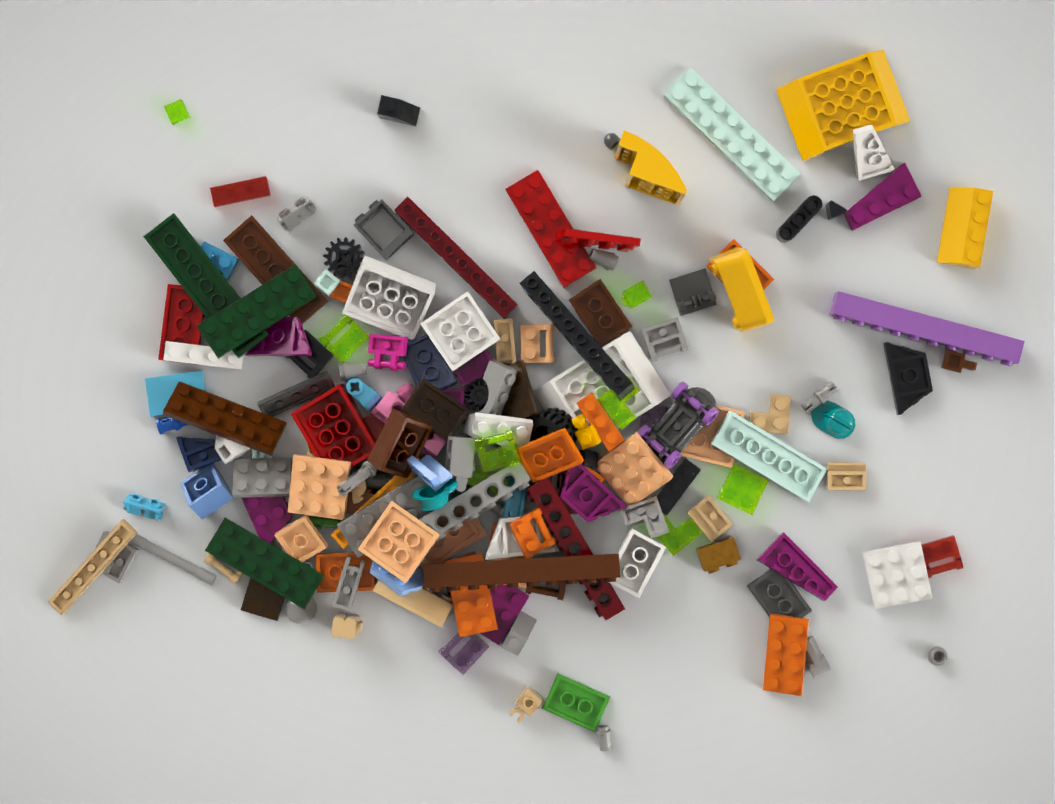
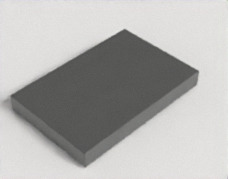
[747,569,812,618]

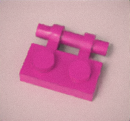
[368,334,408,371]

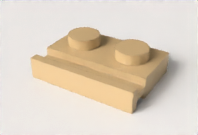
[826,462,866,490]
[687,495,733,542]

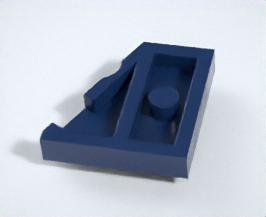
[176,437,222,472]

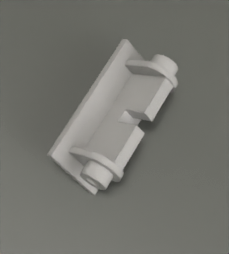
[277,197,316,231]

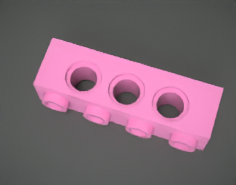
[371,391,447,458]

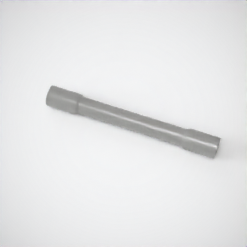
[129,534,217,586]

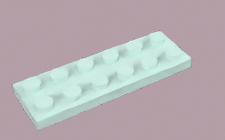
[710,411,827,502]

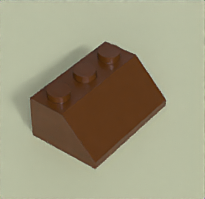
[367,409,433,478]

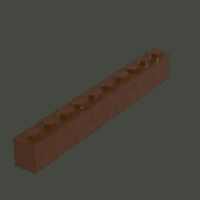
[423,554,620,592]

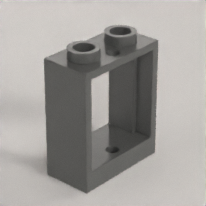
[354,199,414,261]

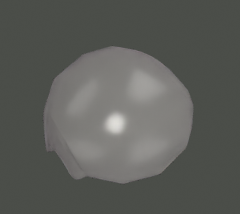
[286,597,317,624]

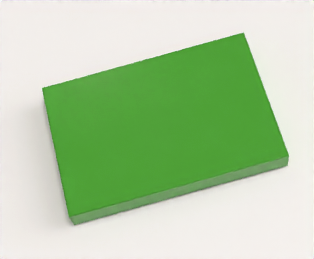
[542,673,610,732]

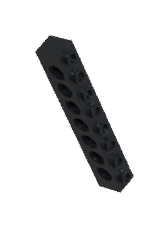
[520,271,635,401]

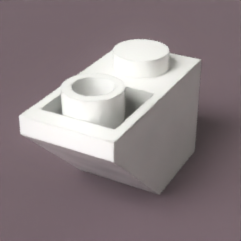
[215,435,250,464]

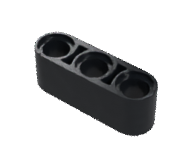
[776,195,822,243]

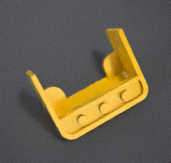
[709,247,774,332]

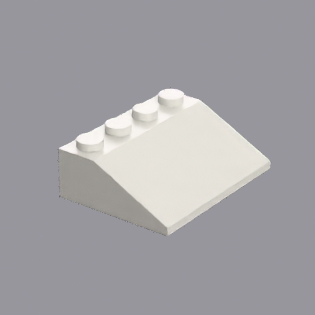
[342,255,436,341]

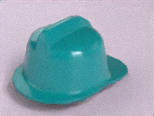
[811,401,855,439]
[412,480,458,511]

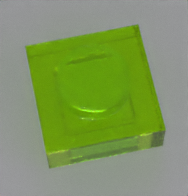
[164,99,191,125]

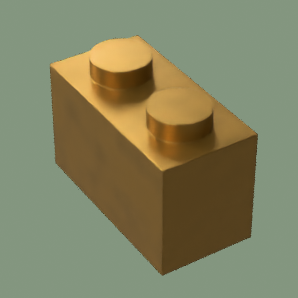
[695,536,741,574]

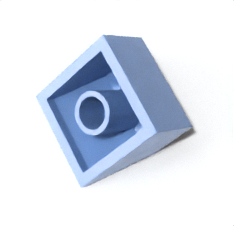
[180,464,233,519]

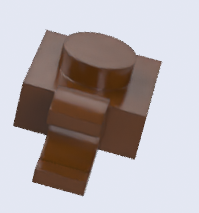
[941,350,978,373]

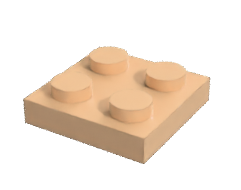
[274,515,328,562]

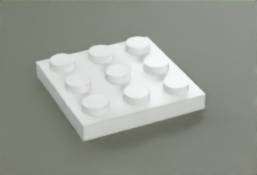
[420,291,500,371]
[863,541,933,609]

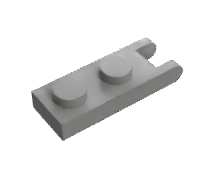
[332,556,366,611]

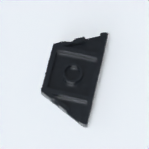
[883,342,933,415]

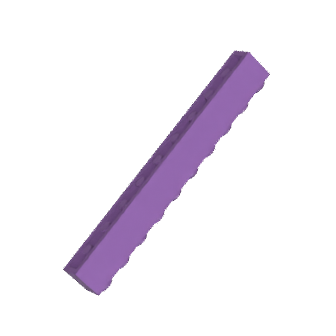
[829,291,1025,366]

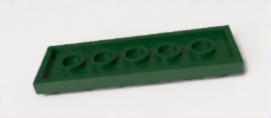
[197,264,317,359]
[205,517,325,609]

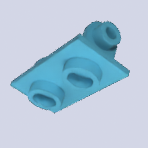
[123,494,166,521]

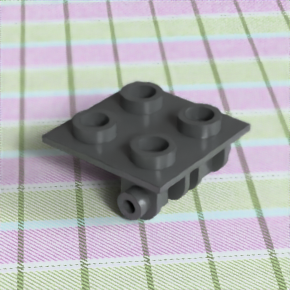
[669,268,717,316]

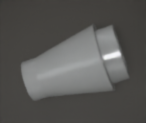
[589,248,619,271]
[338,363,367,382]

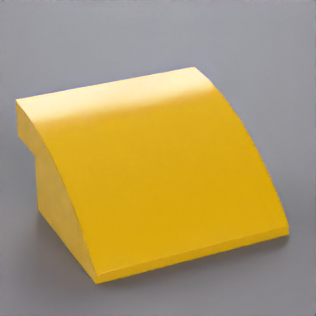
[614,130,687,205]

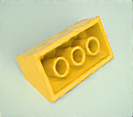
[936,187,993,269]

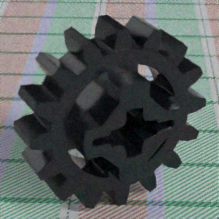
[323,237,365,279]

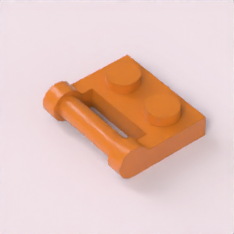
[508,508,556,559]

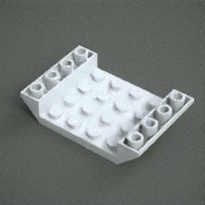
[533,331,671,450]

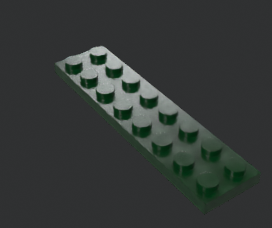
[143,213,270,358]

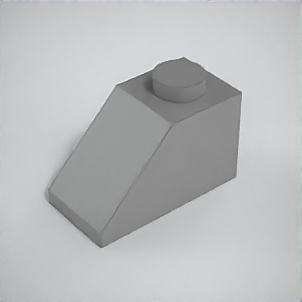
[501,611,537,656]

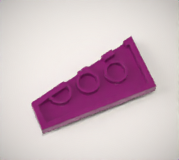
[757,532,838,601]

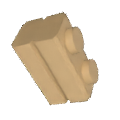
[331,613,363,639]

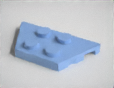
[370,561,424,596]

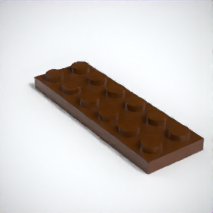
[223,215,329,325]
[163,381,287,456]

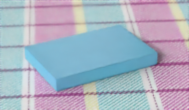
[145,371,206,417]

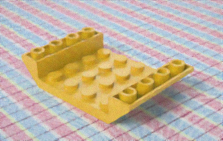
[776,50,910,161]

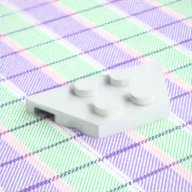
[485,516,559,560]

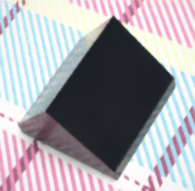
[826,200,847,220]
[579,448,598,470]

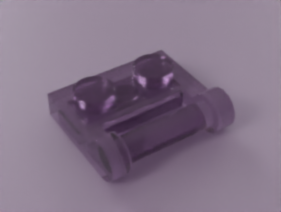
[438,632,489,675]

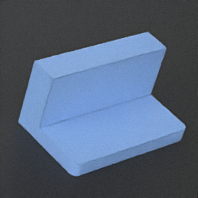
[407,454,453,491]

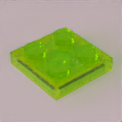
[717,464,769,515]

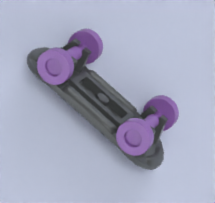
[637,381,719,469]

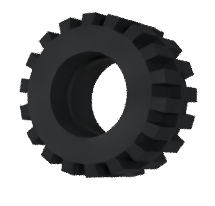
[530,408,578,445]

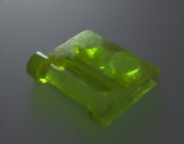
[319,314,369,363]
[475,429,522,472]

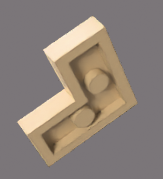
[749,394,790,434]

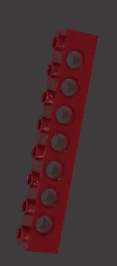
[394,196,518,319]
[526,477,625,621]

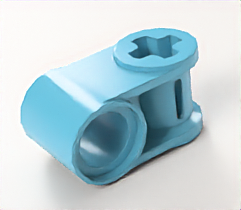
[346,378,383,412]

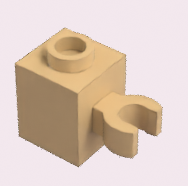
[509,686,543,723]

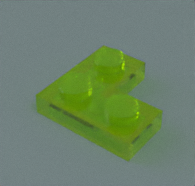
[597,376,640,430]
[657,514,703,556]

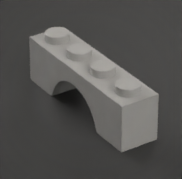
[462,360,518,442]

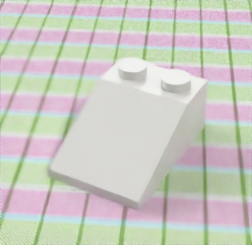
[609,528,666,598]

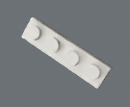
[163,341,243,370]

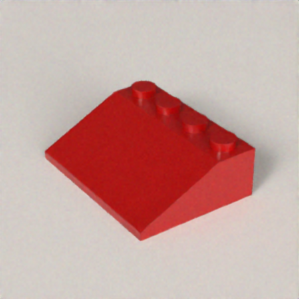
[290,384,377,468]

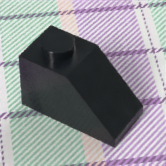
[377,95,420,127]

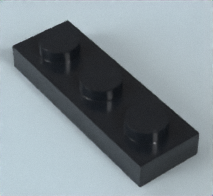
[657,458,701,515]

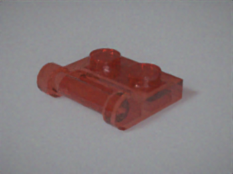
[921,535,963,578]

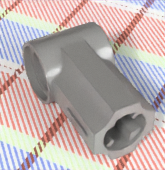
[806,636,831,678]

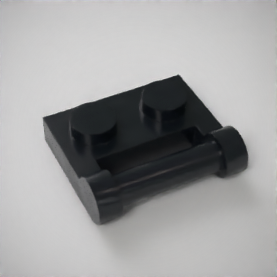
[285,329,334,379]

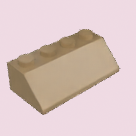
[373,580,453,628]

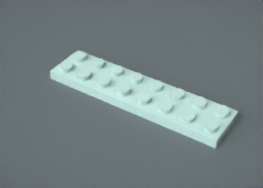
[664,68,800,202]

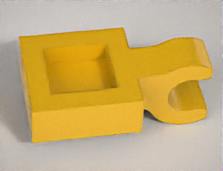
[572,414,602,450]

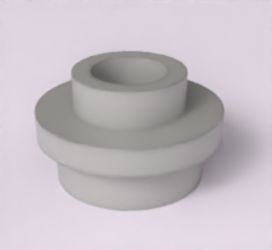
[927,646,947,666]

